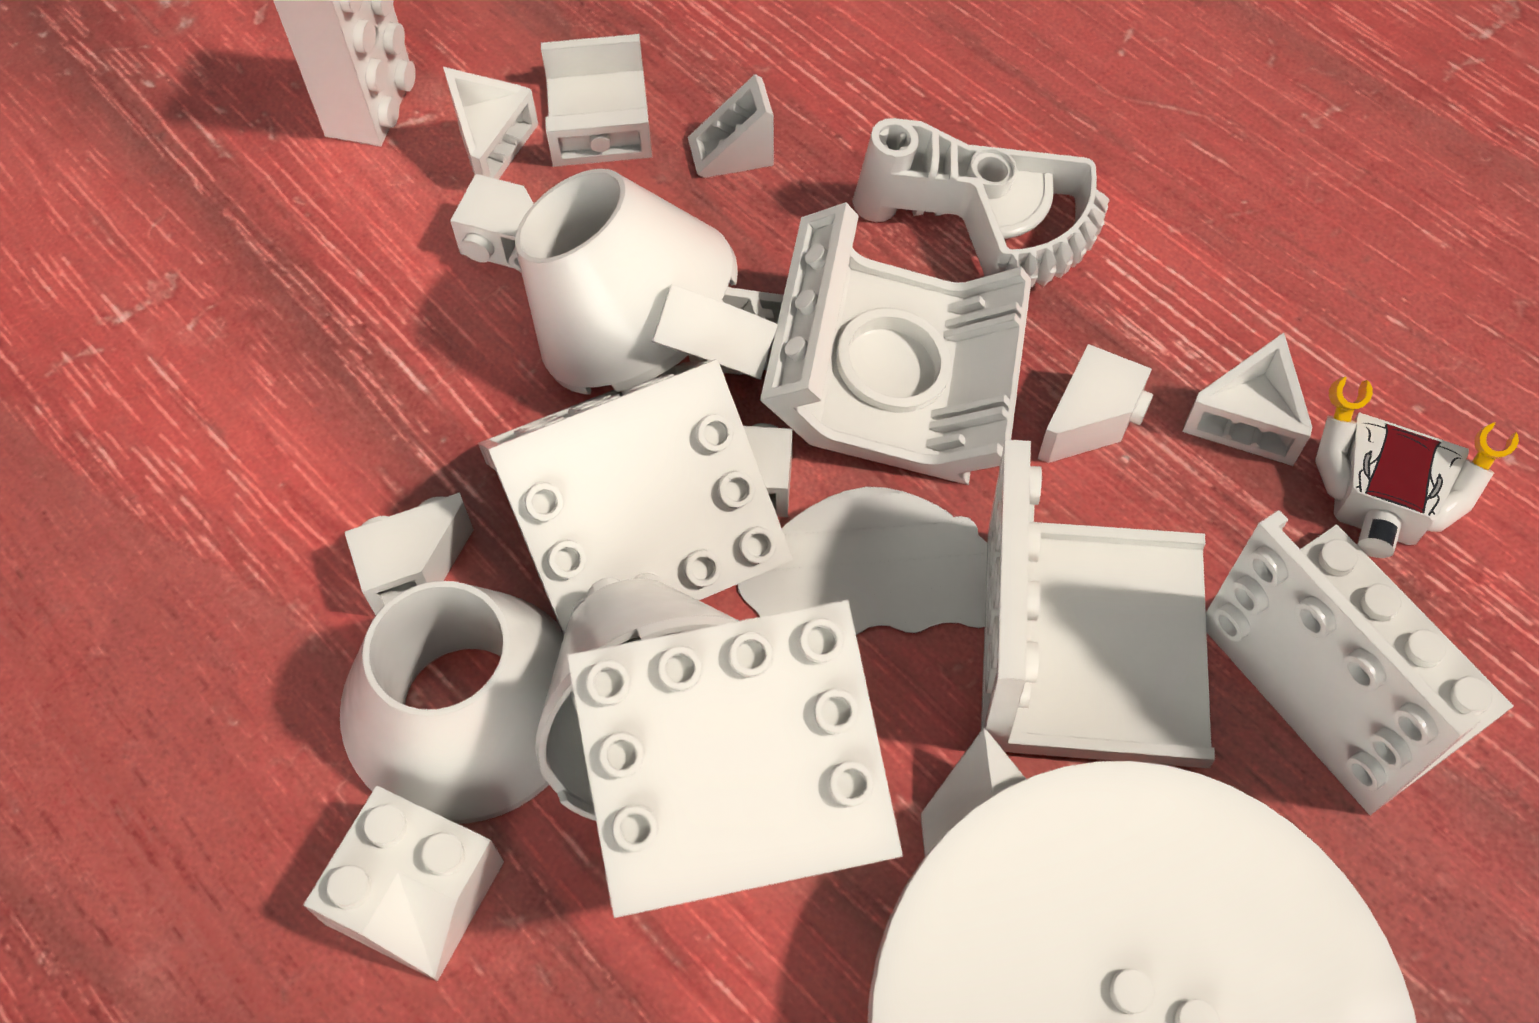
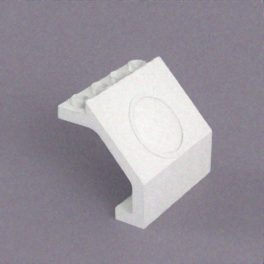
[760,202,1032,485]

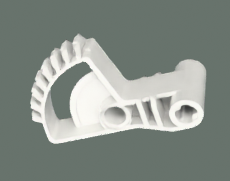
[853,118,1110,287]

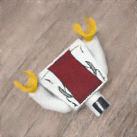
[1315,376,1519,558]

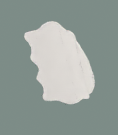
[738,487,987,635]

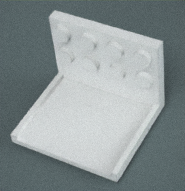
[478,359,793,636]
[981,439,1215,768]
[1206,510,1513,815]
[567,600,903,918]

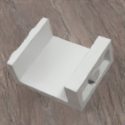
[541,34,652,167]

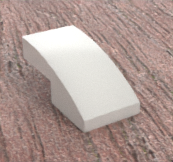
[652,284,778,379]

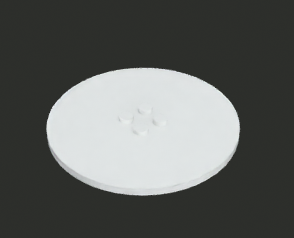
[867,761,1416,1023]

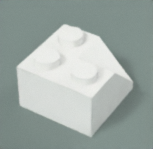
[303,785,504,981]

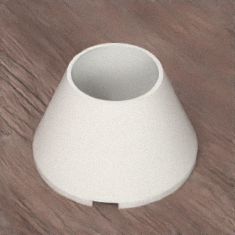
[515,169,738,394]
[340,581,564,824]

